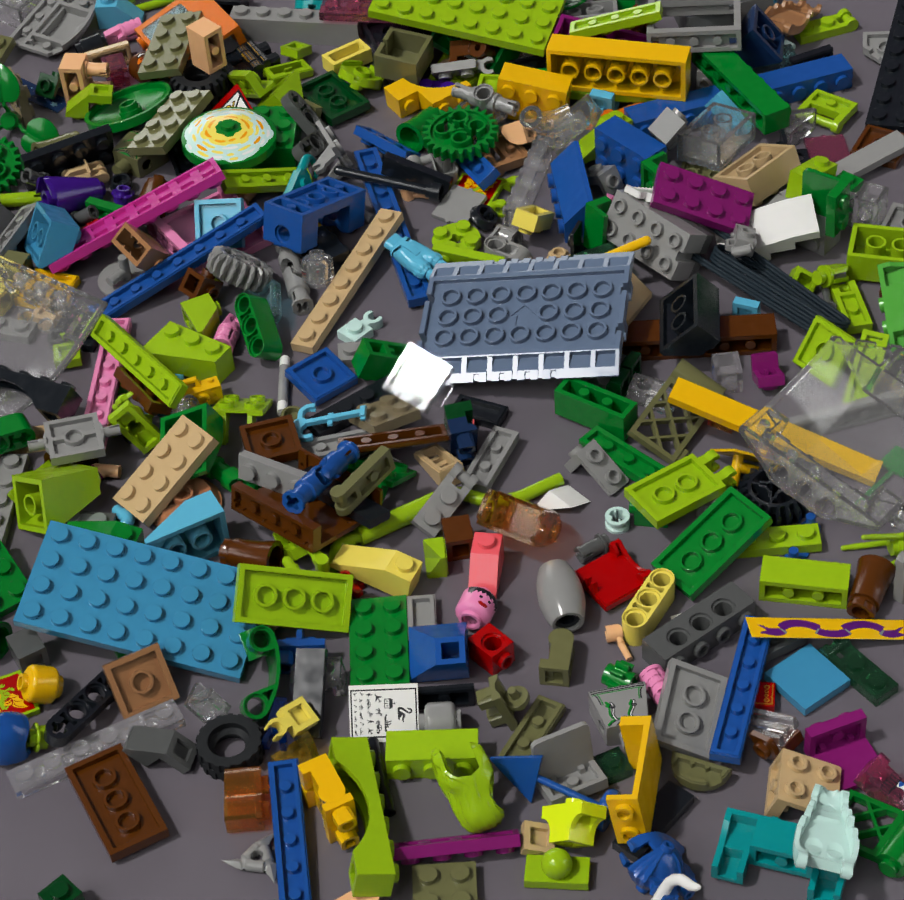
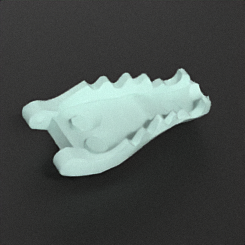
[793,784,860,880]

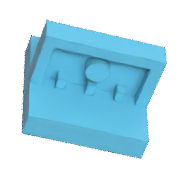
[194,198,246,248]

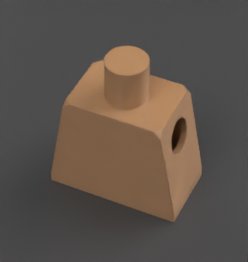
[111,222,170,271]

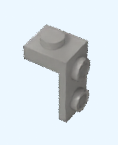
[564,439,629,497]

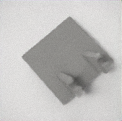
[312,120,354,180]

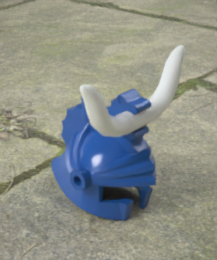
[619,831,701,900]

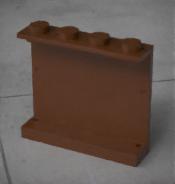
[231,447,383,553]

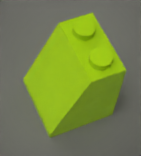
[12,463,101,534]

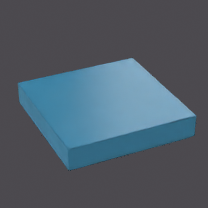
[764,643,851,716]

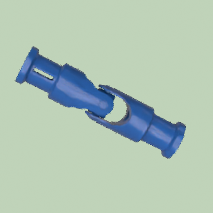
[282,440,360,514]

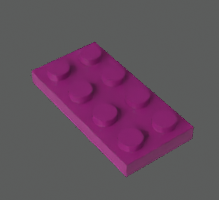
[650,161,754,234]

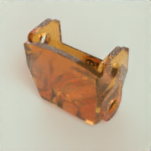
[476,489,562,548]

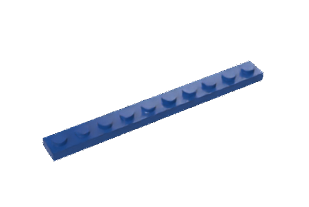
[353,147,429,308]

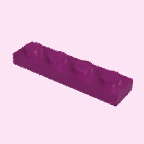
[393,829,521,865]

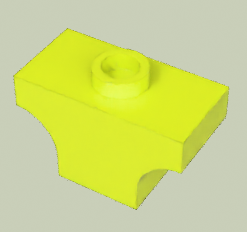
[541,798,607,849]

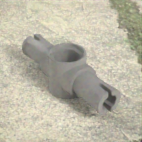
[451,82,520,116]

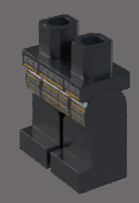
[224,40,281,90]

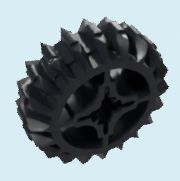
[738,462,813,527]

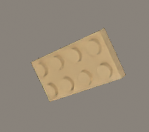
[113,414,219,528]

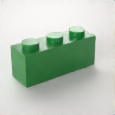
[554,378,638,442]

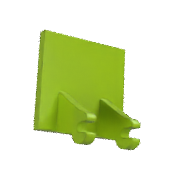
[212,394,273,445]

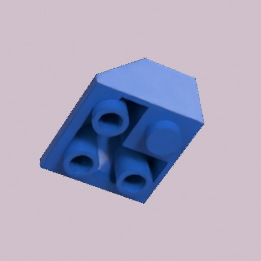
[409,622,470,683]

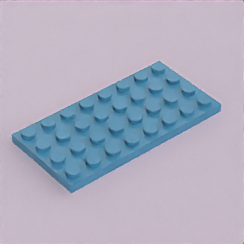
[13,520,258,683]

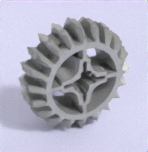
[206,246,274,293]

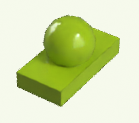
[524,848,591,891]

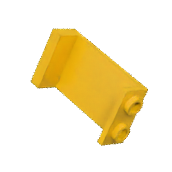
[606,716,662,844]

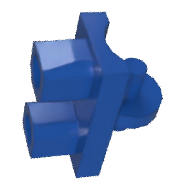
[277,629,328,674]

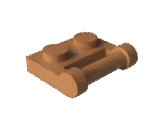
[474,133,531,178]

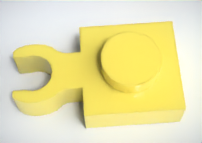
[264,696,320,742]

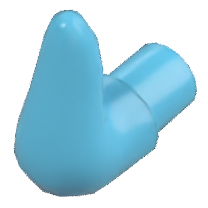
[112,504,135,526]

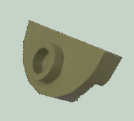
[671,751,732,792]

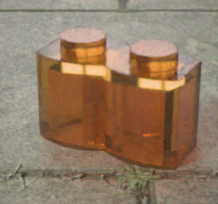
[224,766,271,833]

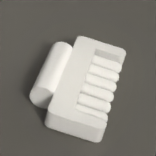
[624,184,654,202]

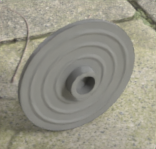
[98,254,146,296]

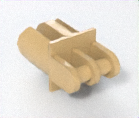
[61,159,110,183]

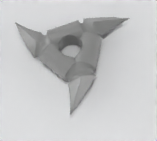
[221,833,276,884]

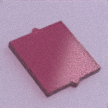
[804,134,850,163]

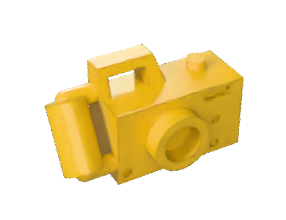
[175,376,223,410]

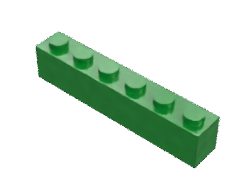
[692,51,791,135]

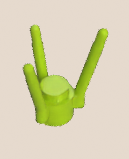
[840,532,904,567]

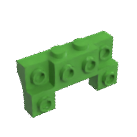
[877,262,904,363]

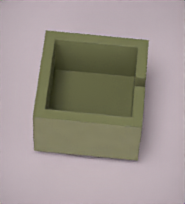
[373,27,434,85]

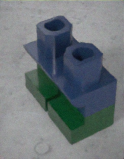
[444,400,478,466]

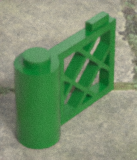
[849,789,904,878]

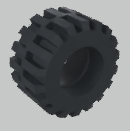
[170,59,230,113]

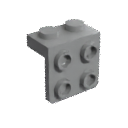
[530,721,609,805]

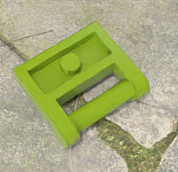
[795,89,858,134]

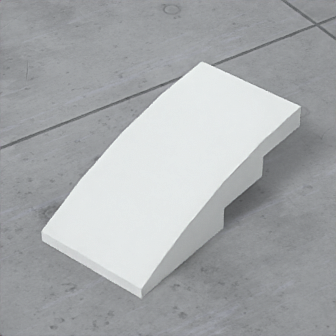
[715,194,820,265]

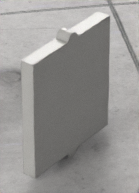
[431,184,488,224]

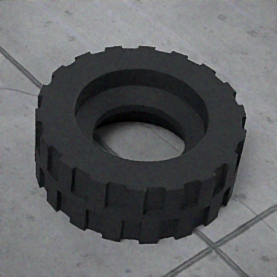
[195,713,265,782]

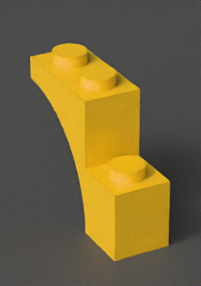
[384,78,472,119]

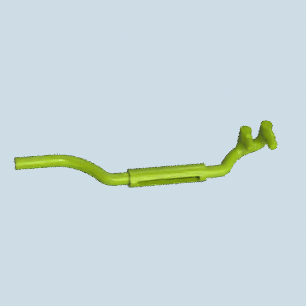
[282,472,564,573]

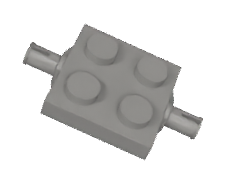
[27,412,121,466]

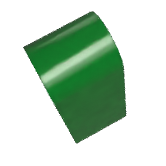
[234,293,283,362]

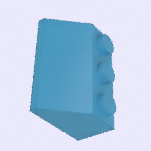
[23,201,81,268]

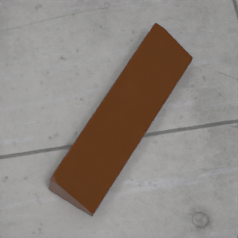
[338,424,449,455]

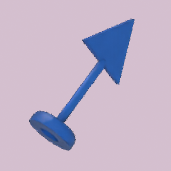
[489,755,621,832]

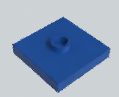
[285,347,358,406]

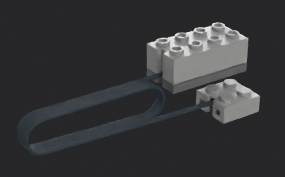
[606,189,850,332]

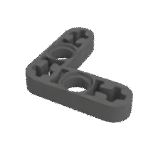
[281,90,335,162]

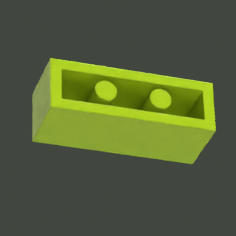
[759,555,851,609]
[385,728,480,780]

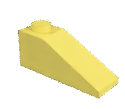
[330,544,423,599]

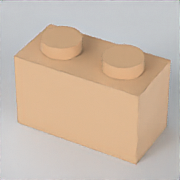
[186,16,227,75]

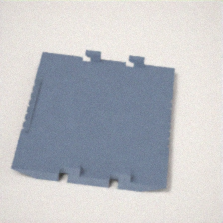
[412,251,635,386]

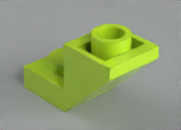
[65,83,113,119]

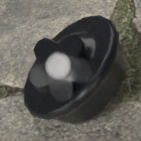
[470,204,497,231]

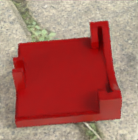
[575,538,652,612]

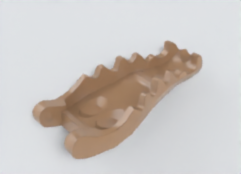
[764,0,822,37]

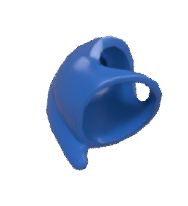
[0,711,32,765]

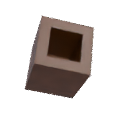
[441,514,474,562]

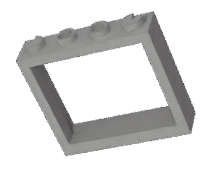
[646,0,741,53]

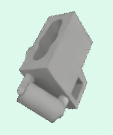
[725,223,757,258]

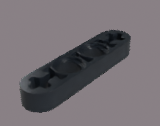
[44,670,115,748]

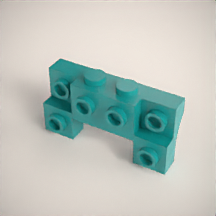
[711,807,846,900]

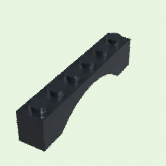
[0,365,83,421]

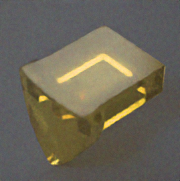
[271,731,319,764]

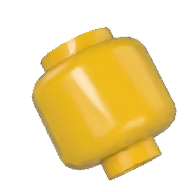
[17,664,64,705]

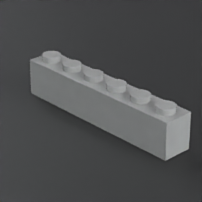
[229,5,364,46]

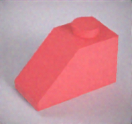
[468,532,505,599]

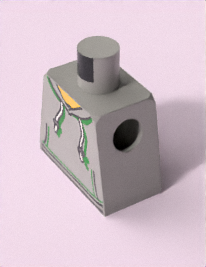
[588,681,648,753]

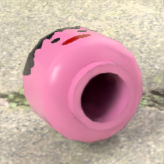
[455,586,497,630]

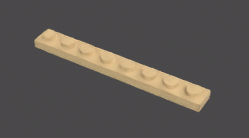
[290,208,404,354]

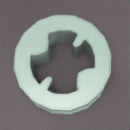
[605,506,630,534]

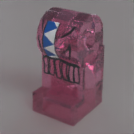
[853,752,904,811]

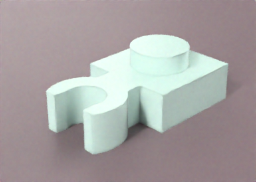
[337,310,383,343]

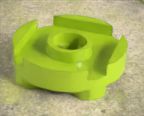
[338,60,384,91]
[432,220,481,251]

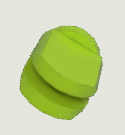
[812,264,849,288]

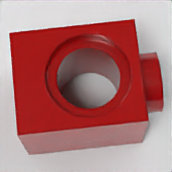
[468,623,515,676]

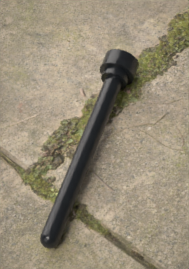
[334,166,445,203]

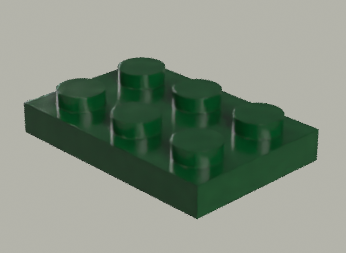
[301,70,371,127]

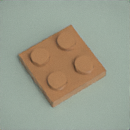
[102,642,180,721]

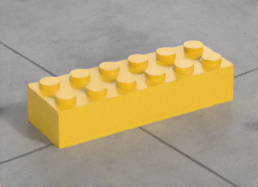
[546,34,691,102]

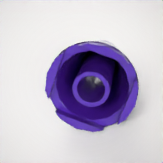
[36,176,106,215]

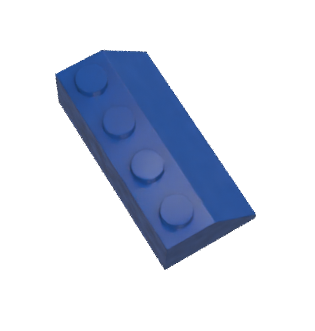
[547,141,593,243]

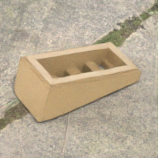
[414,443,464,486]

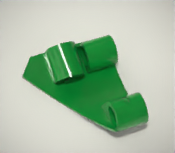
[239,624,280,721]

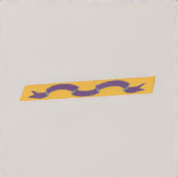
[745,617,904,640]

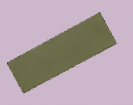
[498,695,566,756]

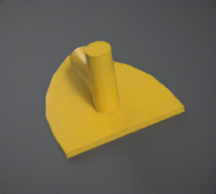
[710,449,778,487]

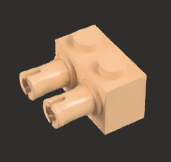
[58,53,114,106]

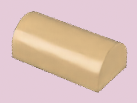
[84,40,132,70]

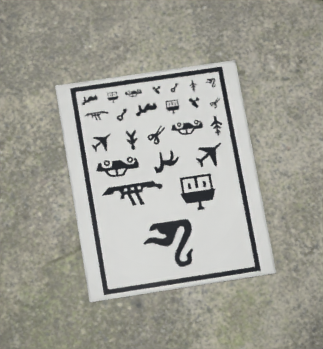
[348,683,419,742]

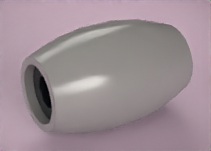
[536,559,586,632]

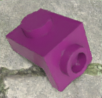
[751,351,785,390]

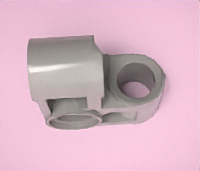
[484,224,533,261]

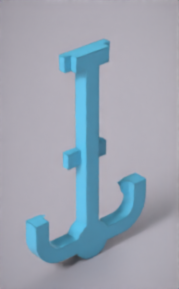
[294,403,367,442]

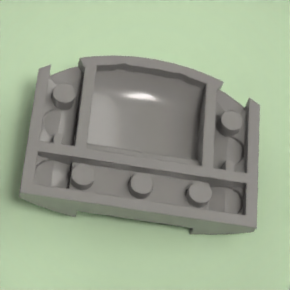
[9,0,96,57]

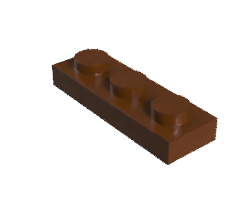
[113,366,172,416]

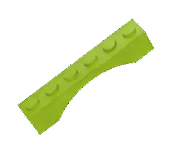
[328,737,399,897]

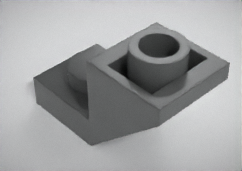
[122,725,197,774]

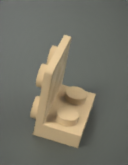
[764,748,841,818]

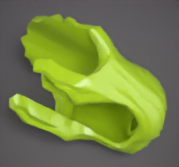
[431,742,505,833]

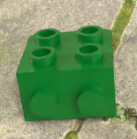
[802,168,851,238]

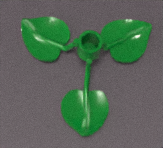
[0,63,60,152]

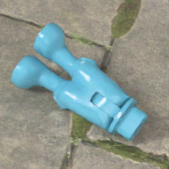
[384,233,448,280]

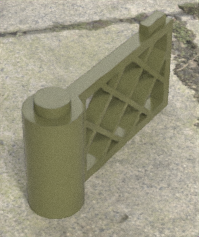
[627,358,728,464]

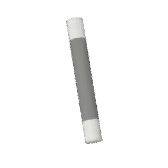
[277,355,290,416]

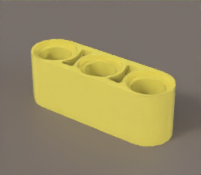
[622,568,675,646]

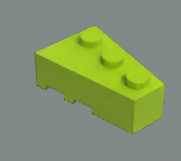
[143,321,235,384]

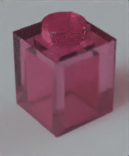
[100,52,131,89]

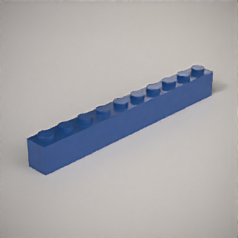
[624,53,853,138]

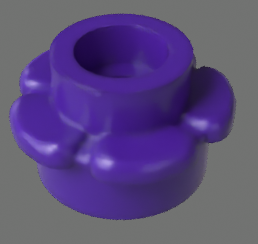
[111,185,135,205]

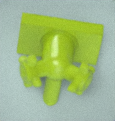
[108,391,160,455]

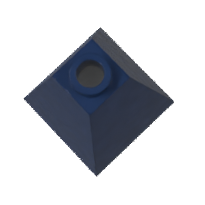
[729,4,785,68]

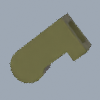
[539,628,575,687]

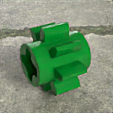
[601,660,639,688]

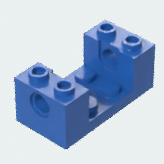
[263,176,366,254]

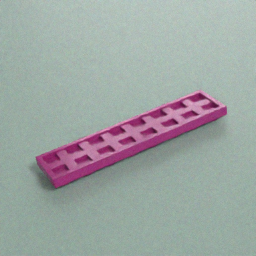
[48,157,226,274]

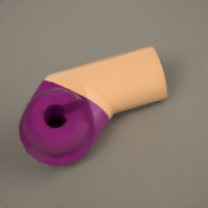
[91,463,122,480]

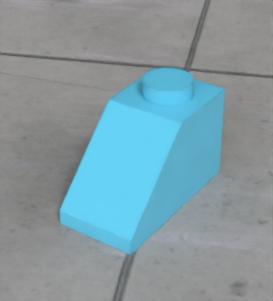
[95,0,145,29]

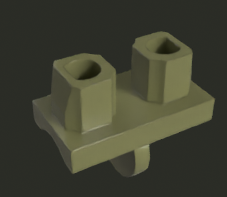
[476,674,530,731]

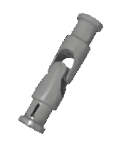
[275,246,314,316]

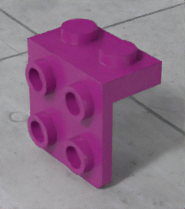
[804,709,887,791]

